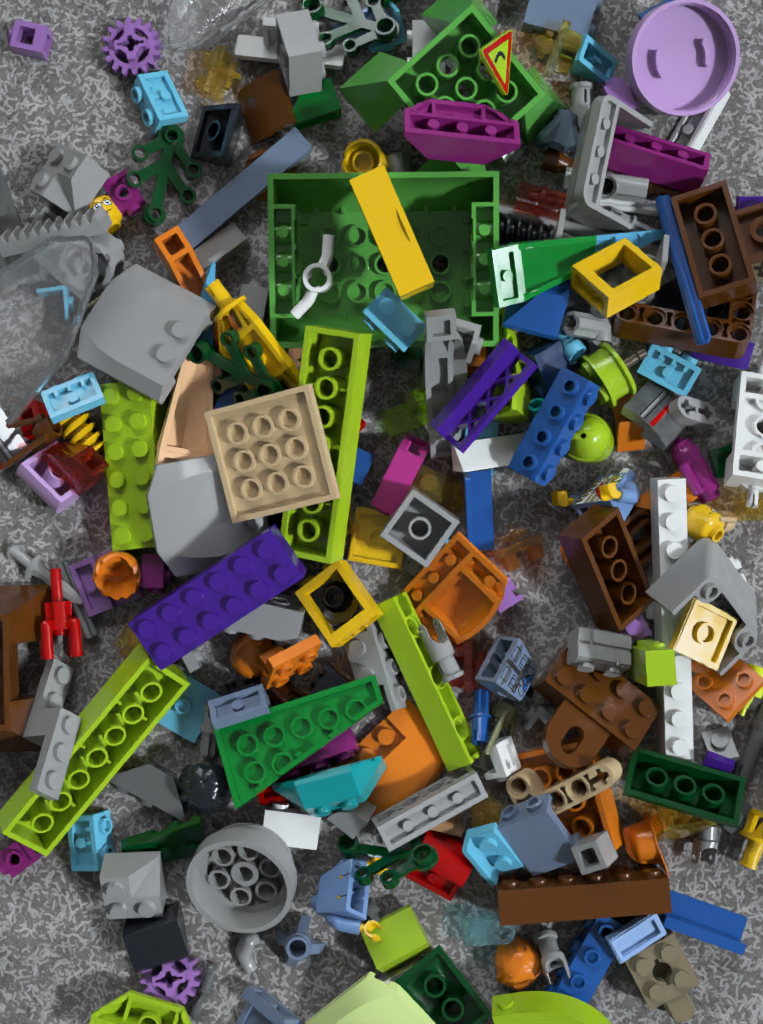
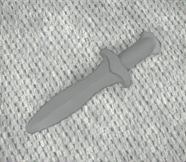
[7,544,83,604]

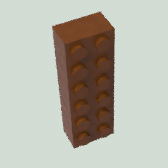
[494,863,672,926]

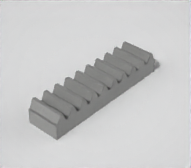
[0,206,112,258]

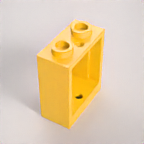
[570,238,662,318]
[295,560,384,648]

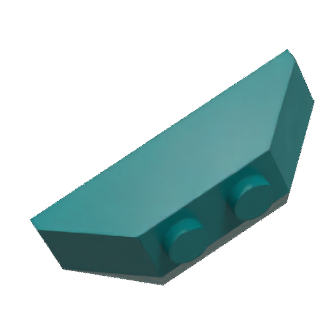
[272,755,387,817]

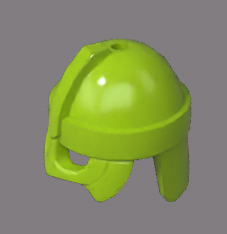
[566,413,615,463]

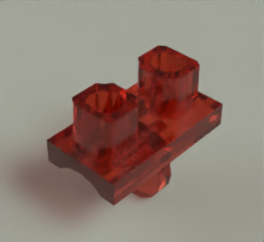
[513,181,567,221]
[450,640,487,692]

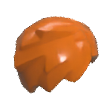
[92,551,141,601]
[229,633,274,680]
[494,936,542,991]

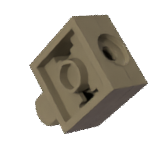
[625,927,700,1023]

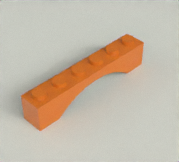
[152,225,245,387]

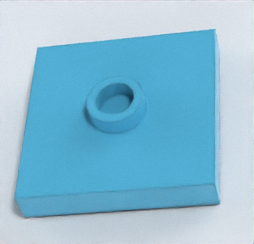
[158,673,222,743]

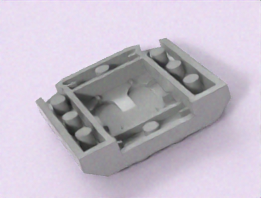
[77,264,220,405]
[146,454,269,577]

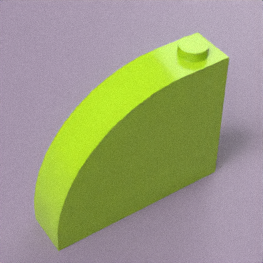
[492,991,612,1024]

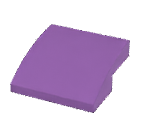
[69,549,144,617]

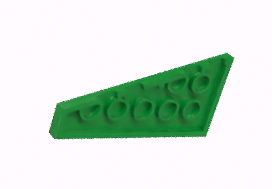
[213,674,384,809]

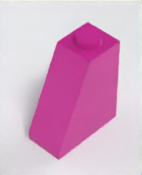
[370,432,429,515]

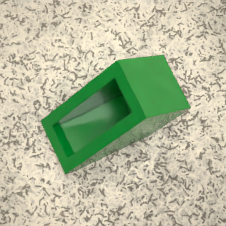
[289,78,342,131]

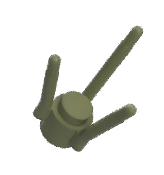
[484,700,519,755]

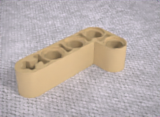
[506,757,622,815]

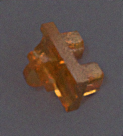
[493,523,545,572]

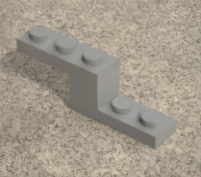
[23,658,82,801]

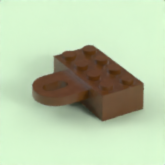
[671,180,763,309]
[557,504,655,633]
[533,643,662,769]

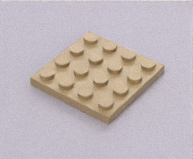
[204,384,341,524]

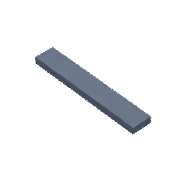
[178,127,314,250]

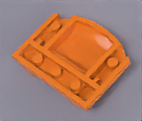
[400,531,508,645]
[333,697,445,820]

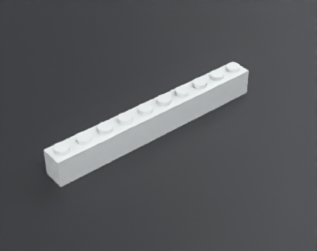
[650,477,694,760]

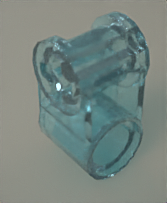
[461,913,516,947]

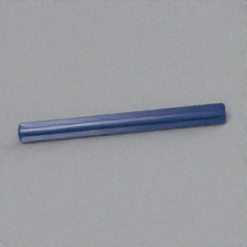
[655,194,711,345]

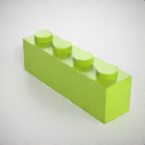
[626,637,677,687]

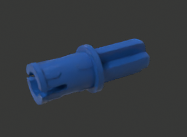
[470,689,492,746]

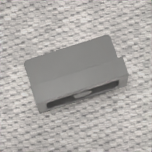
[194,222,250,275]

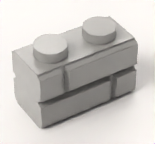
[567,626,631,677]

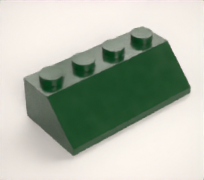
[622,747,746,829]

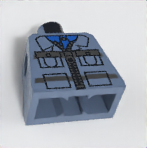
[475,635,537,701]

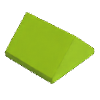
[361,903,434,974]

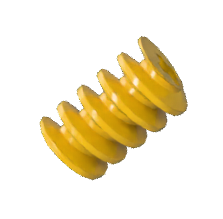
[60,413,104,463]

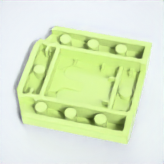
[305,971,436,1024]

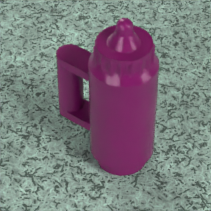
[669,435,721,504]

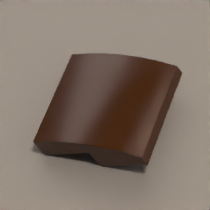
[237,68,297,145]

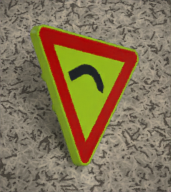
[479,30,512,95]

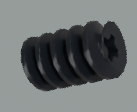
[499,213,554,245]

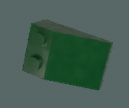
[395,944,492,1024]

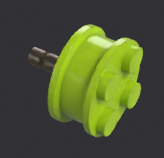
[577,342,648,408]

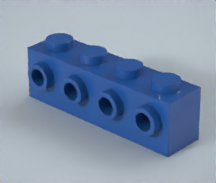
[508,367,600,487]
[544,917,626,1004]

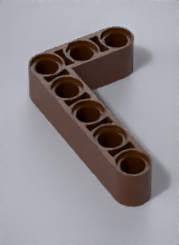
[612,293,757,359]

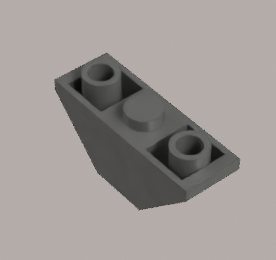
[109,761,188,821]

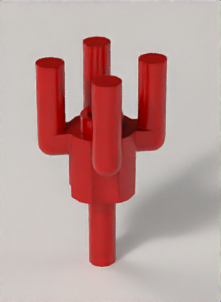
[39,568,83,660]

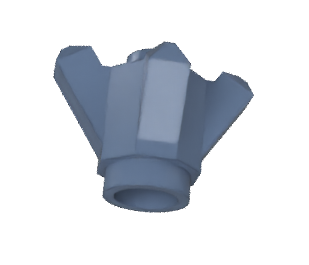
[533,109,578,153]
[274,914,326,968]

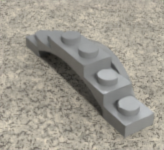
[423,308,467,459]

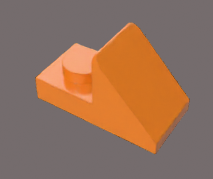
[612,395,645,452]

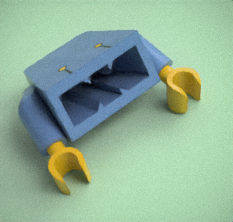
[551,468,640,521]
[311,857,388,942]

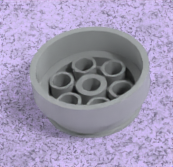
[186,822,297,933]

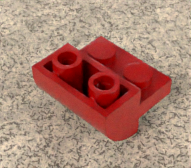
[405,830,473,901]

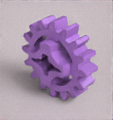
[102,17,163,79]
[140,949,202,1004]

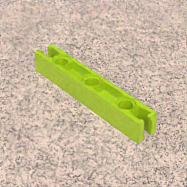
[377,591,482,772]

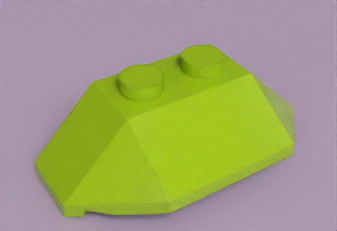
[89,989,192,1024]

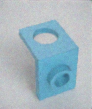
[367,2,407,53]

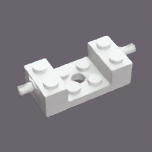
[724,366,763,508]

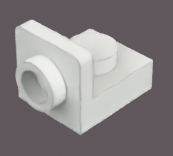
[484,736,522,782]

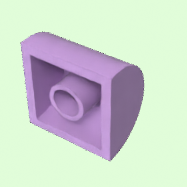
[16,440,96,514]

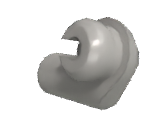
[235,932,260,974]

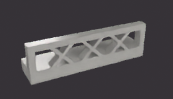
[370,765,488,852]

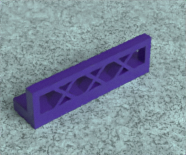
[430,338,538,454]

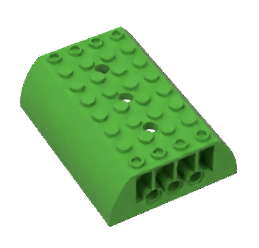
[267,171,499,348]

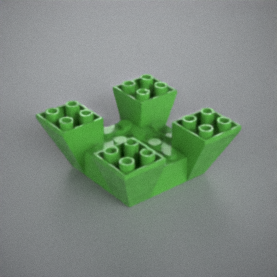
[338,0,568,172]

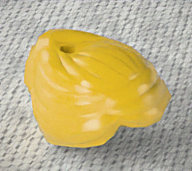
[341,138,388,173]

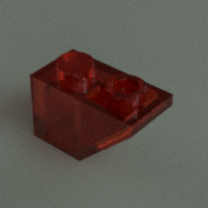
[40,442,110,496]

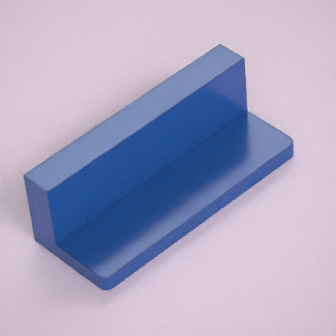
[462,468,495,551]
[659,890,747,955]

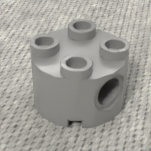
[60,232,124,293]

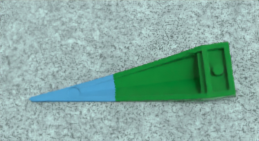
[486,229,664,308]

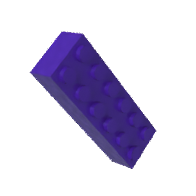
[128,524,307,671]

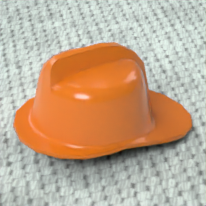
[622,812,669,877]

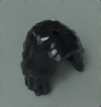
[178,763,232,815]

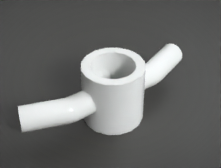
[290,234,334,320]

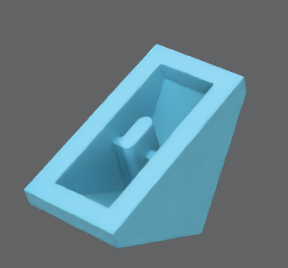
[570,34,618,84]

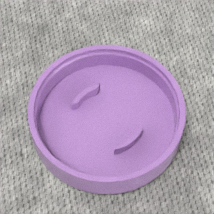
[625,0,740,116]

